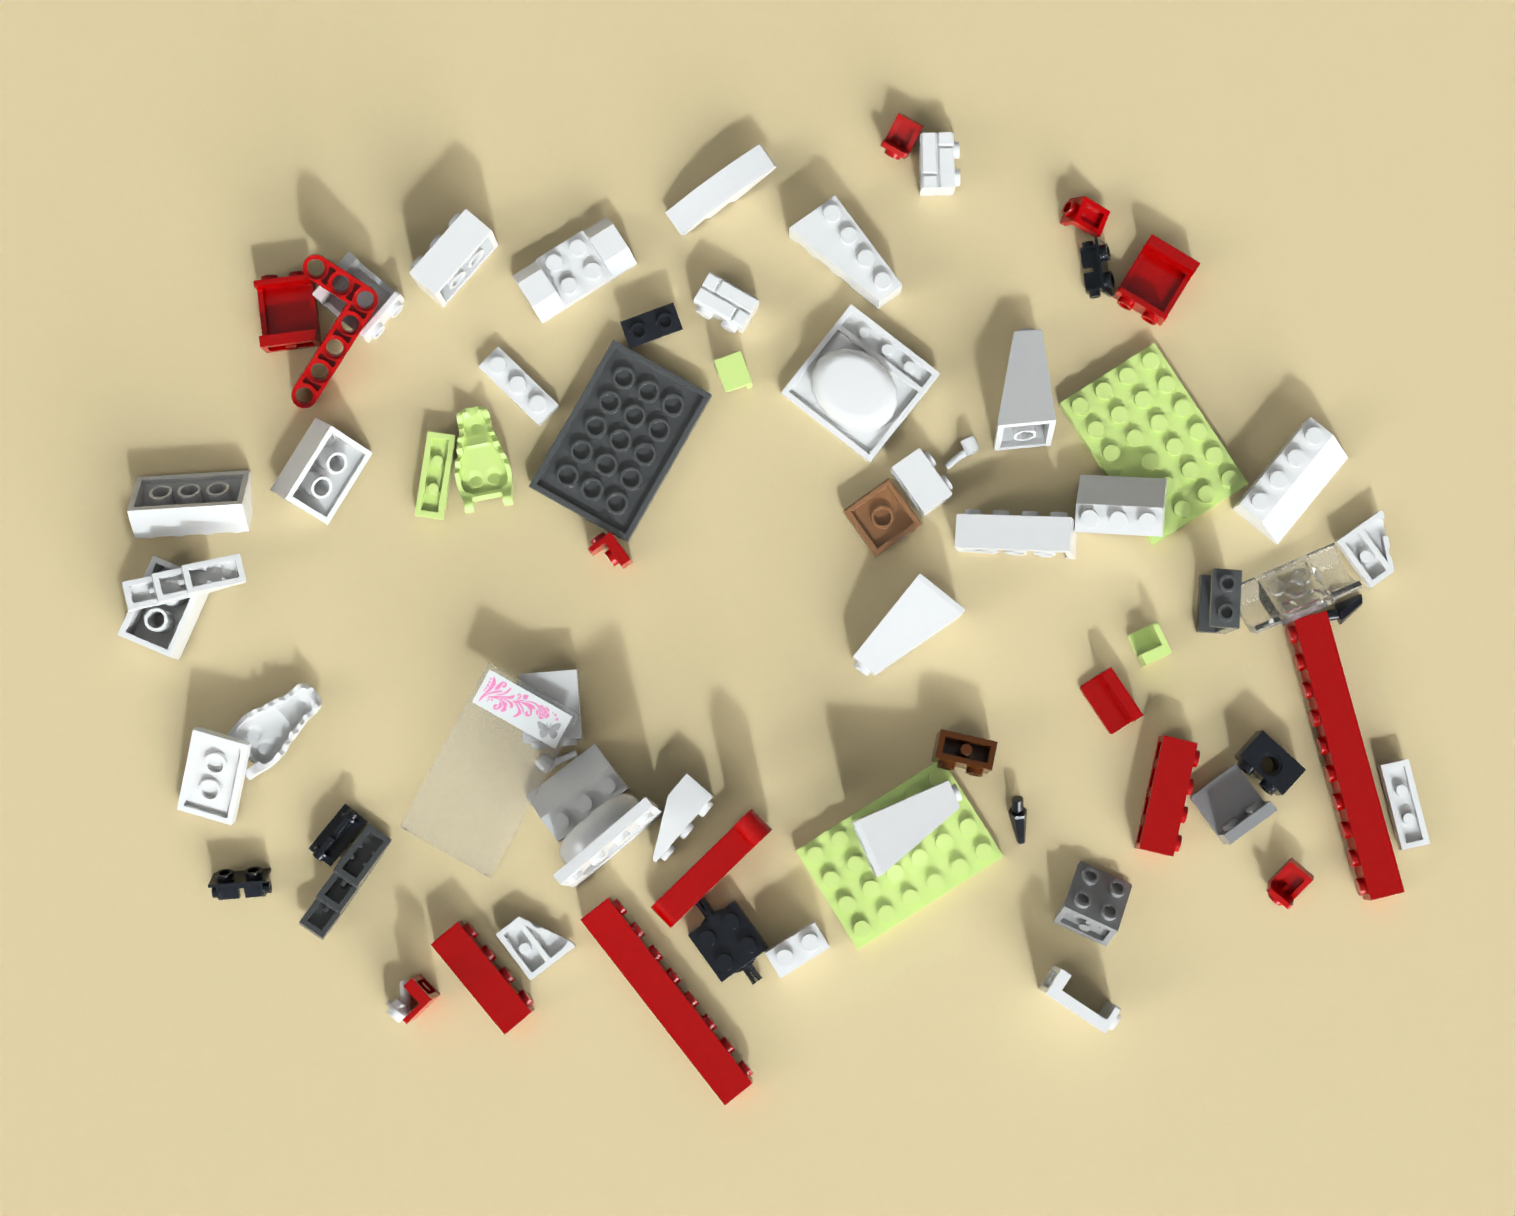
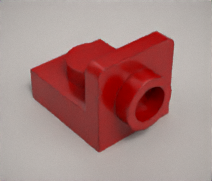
[1060,196,1110,237]
[588,532,633,569]

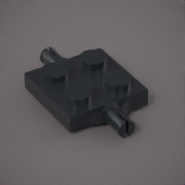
[688,897,769,985]

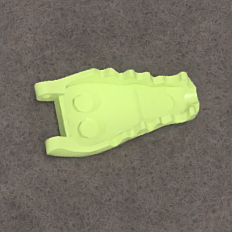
[455,406,513,513]

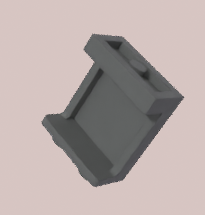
[1196,568,1242,634]

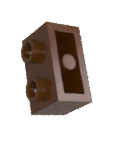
[931,729,998,777]

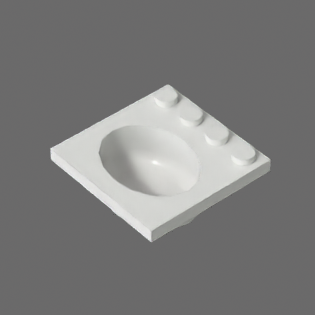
[781,304,940,463]
[553,793,664,887]

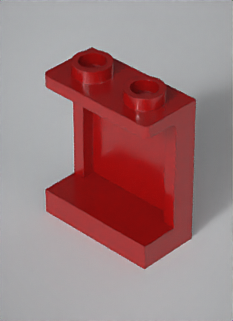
[1113,234,1200,326]
[253,271,322,353]

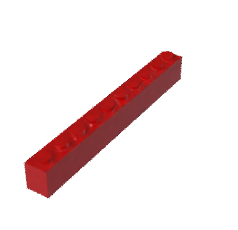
[1285,611,1405,901]

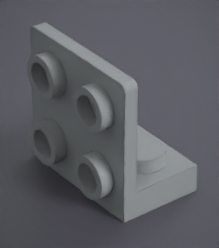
[1190,765,1277,845]
[1053,861,1132,946]

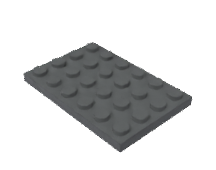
[529,340,712,543]

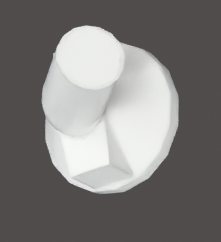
[386,980,412,1023]

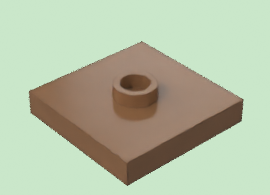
[843,478,922,558]

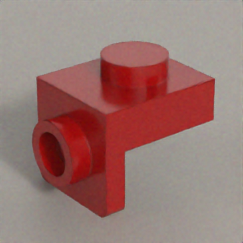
[880,113,924,160]
[1266,857,1314,909]

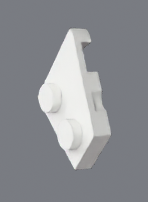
[496,916,576,981]

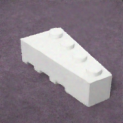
[789,195,902,309]
[955,509,1077,559]

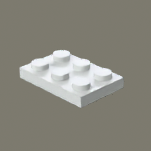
[177,727,252,825]

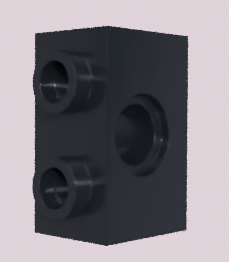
[1234,730,1306,796]

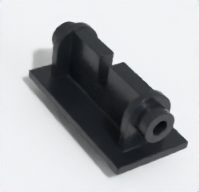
[1080,237,1115,299]
[620,303,683,349]
[308,803,368,867]
[208,866,272,900]

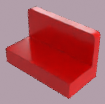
[1079,667,1143,734]
[403,974,440,1024]

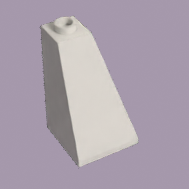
[994,328,1056,451]
[852,573,965,676]
[851,780,962,877]

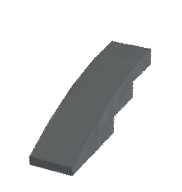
[299,824,392,940]

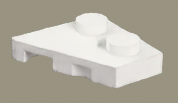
[1334,510,1394,589]

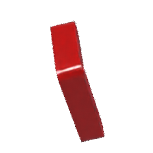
[291,254,378,408]
[650,808,772,928]

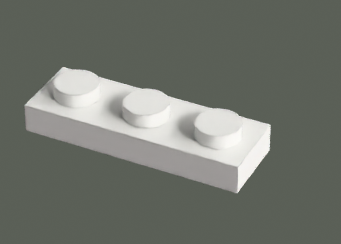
[478,347,559,426]
[1378,759,1430,850]

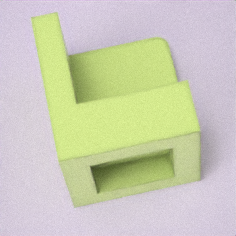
[714,351,752,392]
[1128,622,1172,667]

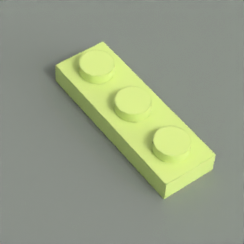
[415,431,457,520]

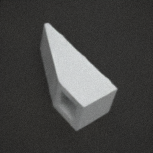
[653,774,714,862]

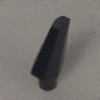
[1322,594,1363,625]
[1008,796,1027,844]

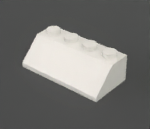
[1232,417,1348,545]
[127,470,253,538]

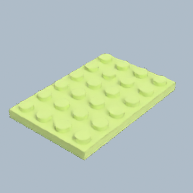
[1059,343,1249,546]
[795,762,1003,949]

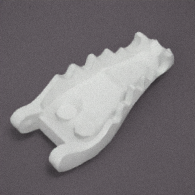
[227,683,322,780]

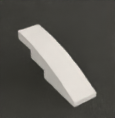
[665,144,777,235]
[122,553,246,612]

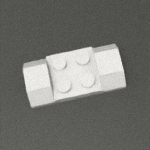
[512,217,637,324]

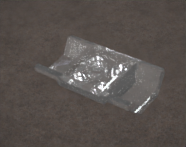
[1240,543,1362,634]

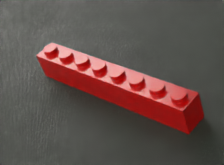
[581,897,753,1105]

